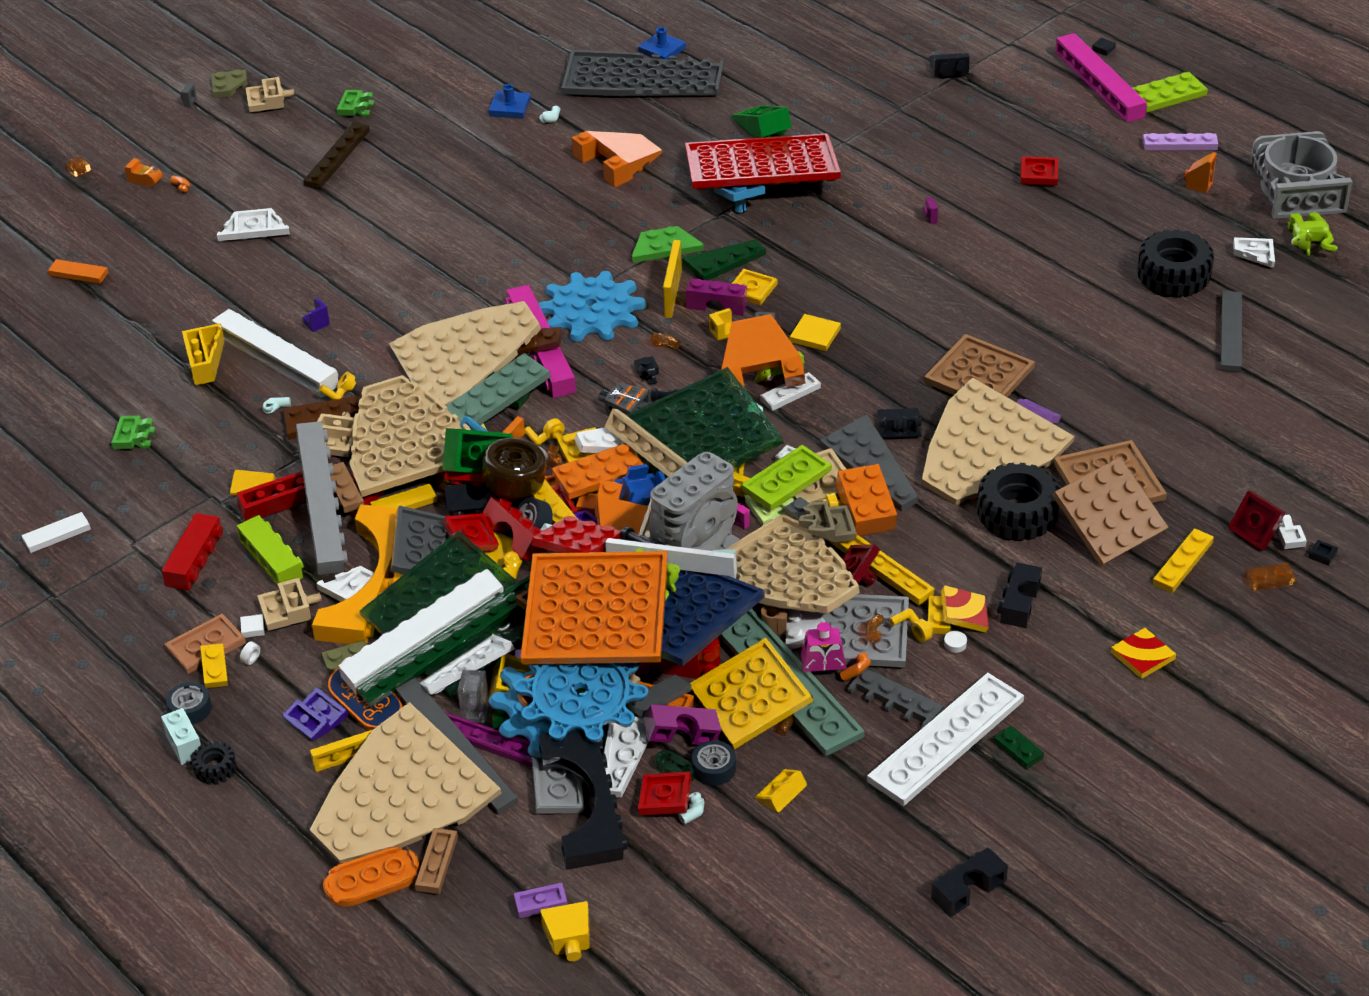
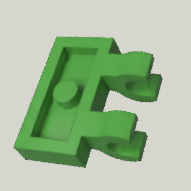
[337,90,374,117]
[111,416,156,449]

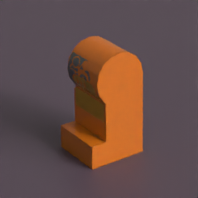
[125,158,163,187]

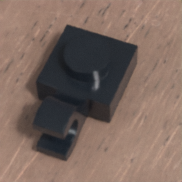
[634,356,659,385]

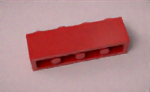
[237,471,307,521]
[161,513,223,590]

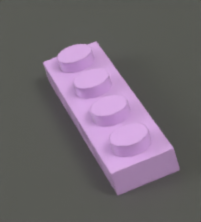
[1143,133,1218,150]

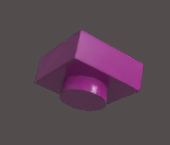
[923,197,938,224]

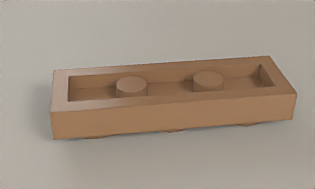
[330,462,364,513]
[415,828,458,894]

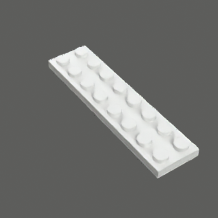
[867,673,1024,807]

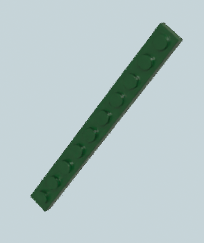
[356,574,530,707]

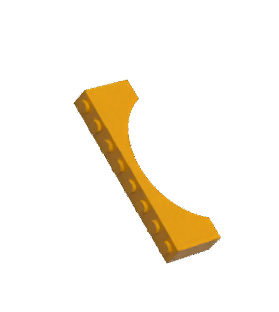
[312,504,398,645]

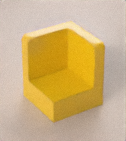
[709,308,732,341]

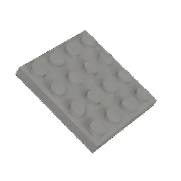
[822,594,909,667]

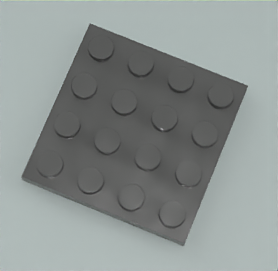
[390,506,480,586]

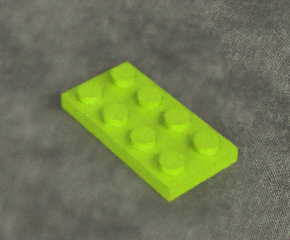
[1132,72,1208,113]
[741,445,832,511]

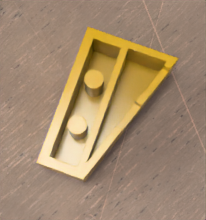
[182,323,225,385]

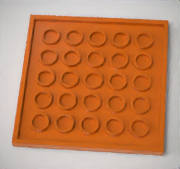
[521,551,668,664]

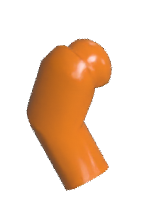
[170,175,191,193]
[840,653,871,681]

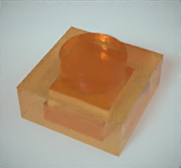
[65,157,90,177]

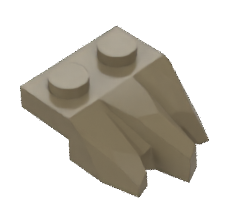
[799,501,857,542]

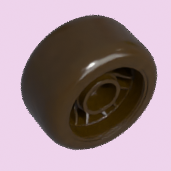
[481,438,546,499]

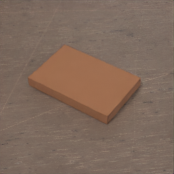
[164,613,246,674]

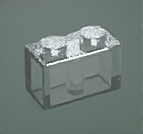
[458,670,489,723]

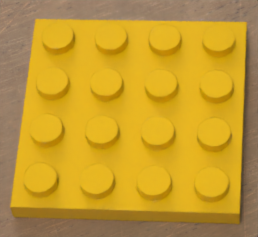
[690,638,813,750]

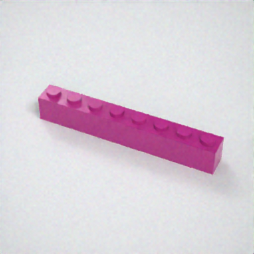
[1055,33,1147,122]
[505,285,576,398]

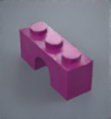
[686,278,747,316]
[643,704,721,745]

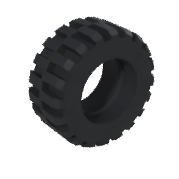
[1137,229,1214,297]
[977,462,1060,541]

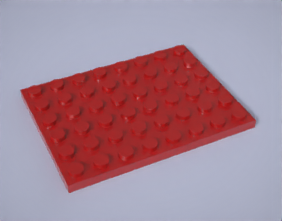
[685,133,841,190]

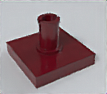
[1228,490,1286,550]
[842,544,880,587]

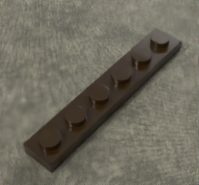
[303,122,370,190]

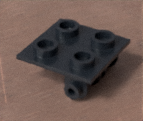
[877,408,922,438]

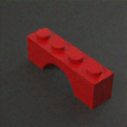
[483,497,546,561]

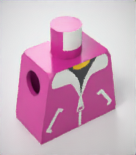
[801,622,846,672]

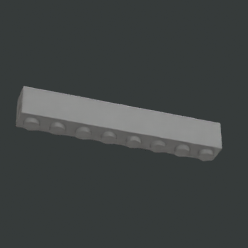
[296,421,348,575]

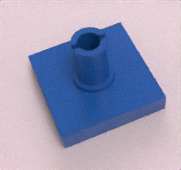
[638,27,686,60]
[489,84,531,119]

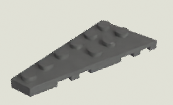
[820,414,918,512]

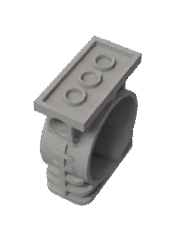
[1251,131,1352,219]
[649,452,740,551]

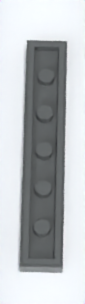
[1220,291,1242,372]

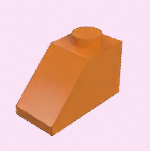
[1184,152,1217,193]

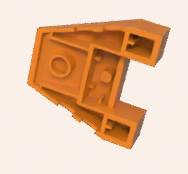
[571,131,662,188]
[721,314,806,399]
[595,480,648,535]

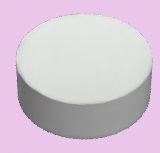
[944,631,967,653]
[240,642,260,665]

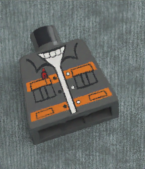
[599,383,650,422]

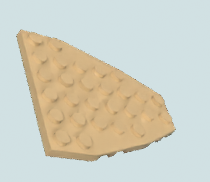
[389,301,541,406]
[350,375,471,497]
[921,378,1075,505]
[726,514,860,614]
[310,702,501,864]

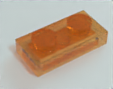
[1245,563,1296,591]

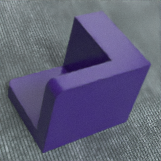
[302,298,330,332]

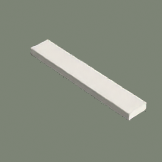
[605,538,736,577]

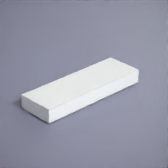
[760,372,821,411]
[22,512,91,553]

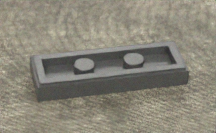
[626,675,691,718]

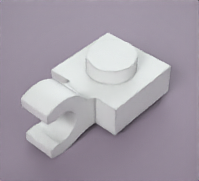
[1278,515,1307,549]

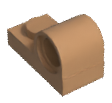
[761,605,788,635]

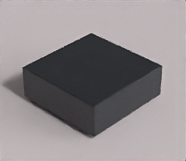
[1092,38,1116,56]
[1308,540,1338,566]

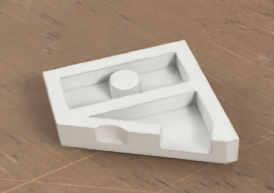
[1233,237,1275,267]
[316,566,374,602]

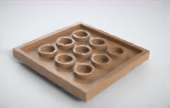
[924,334,1035,397]
[1054,440,1167,503]
[1052,457,1169,567]

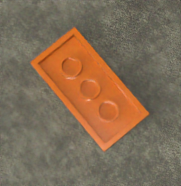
[552,443,643,500]

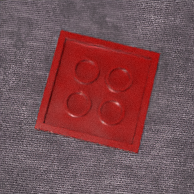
[532,516,622,553]

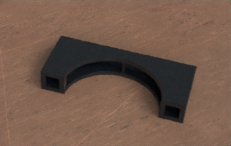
[539,730,627,870]

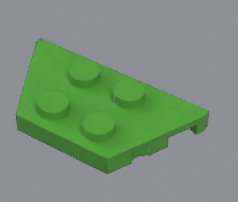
[632,226,704,263]

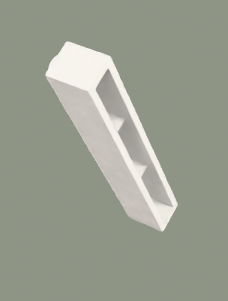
[212,309,338,398]
[338,569,504,696]

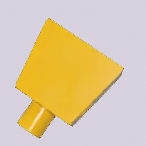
[541,901,590,961]

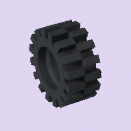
[192,741,237,785]

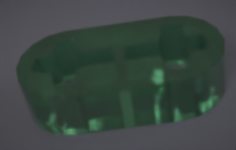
[655,750,695,782]

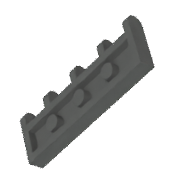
[848,668,943,728]

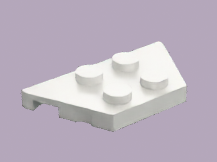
[217,208,290,241]

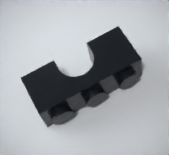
[445,484,511,516]
[997,562,1042,628]
[931,847,1008,918]

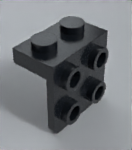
[929,53,970,78]

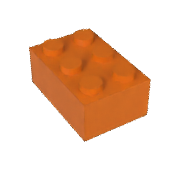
[835,464,897,536]

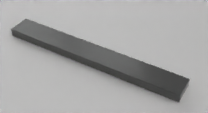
[396,678,518,814]

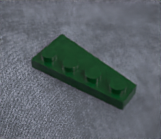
[682,240,766,281]

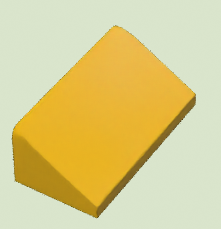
[230,470,276,495]
[755,769,807,812]

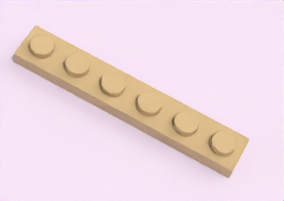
[605,409,688,477]

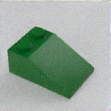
[731,105,792,138]
[442,428,513,473]

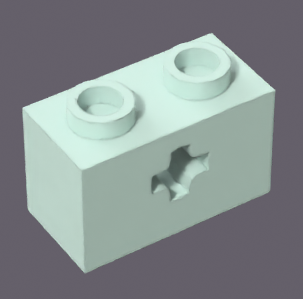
[161,708,201,765]

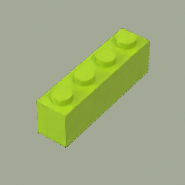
[236,515,304,586]

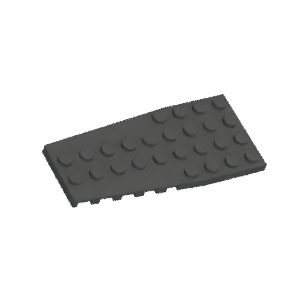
[561,50,724,97]

